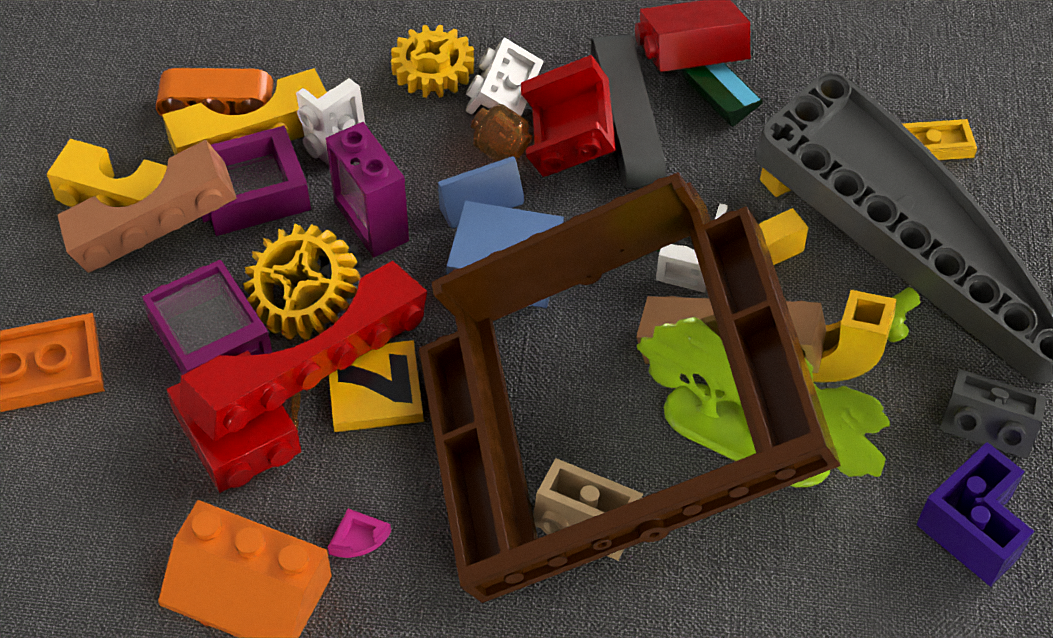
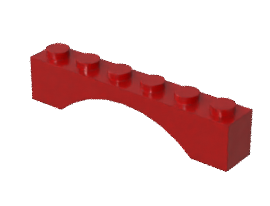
[180,261,428,441]

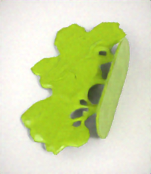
[636,317,890,488]

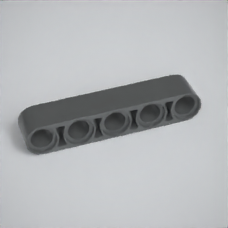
[591,33,666,189]

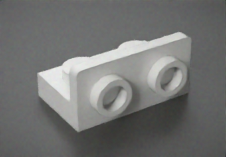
[465,38,544,124]
[296,78,365,165]

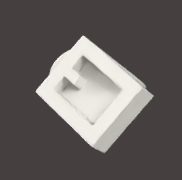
[656,203,728,293]

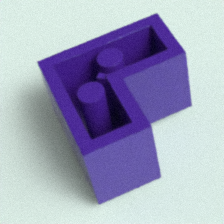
[916,442,1034,587]

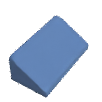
[438,156,524,228]

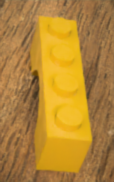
[162,68,327,155]

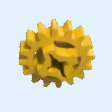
[391,25,474,98]

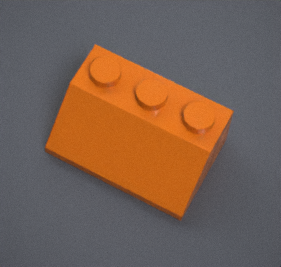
[158,500,332,638]

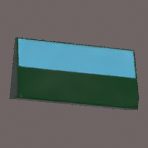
[682,63,763,128]

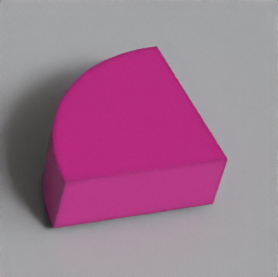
[328,508,391,558]

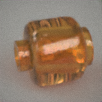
[470,104,532,162]

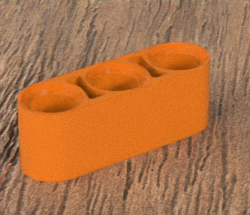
[155,68,274,117]

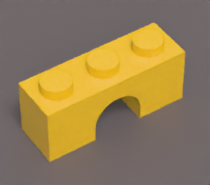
[47,139,167,207]

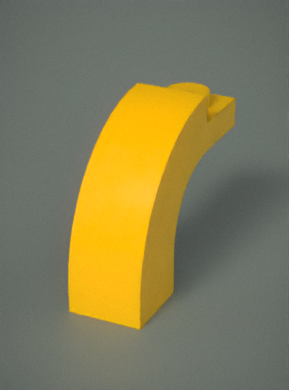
[812,290,897,382]

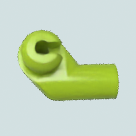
[887,287,920,343]

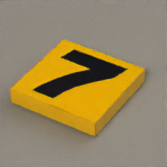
[329,340,424,432]

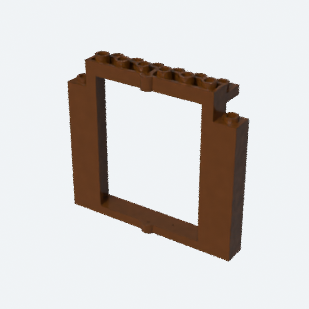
[419,172,841,603]

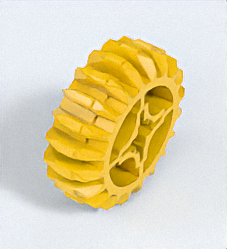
[243,224,360,340]

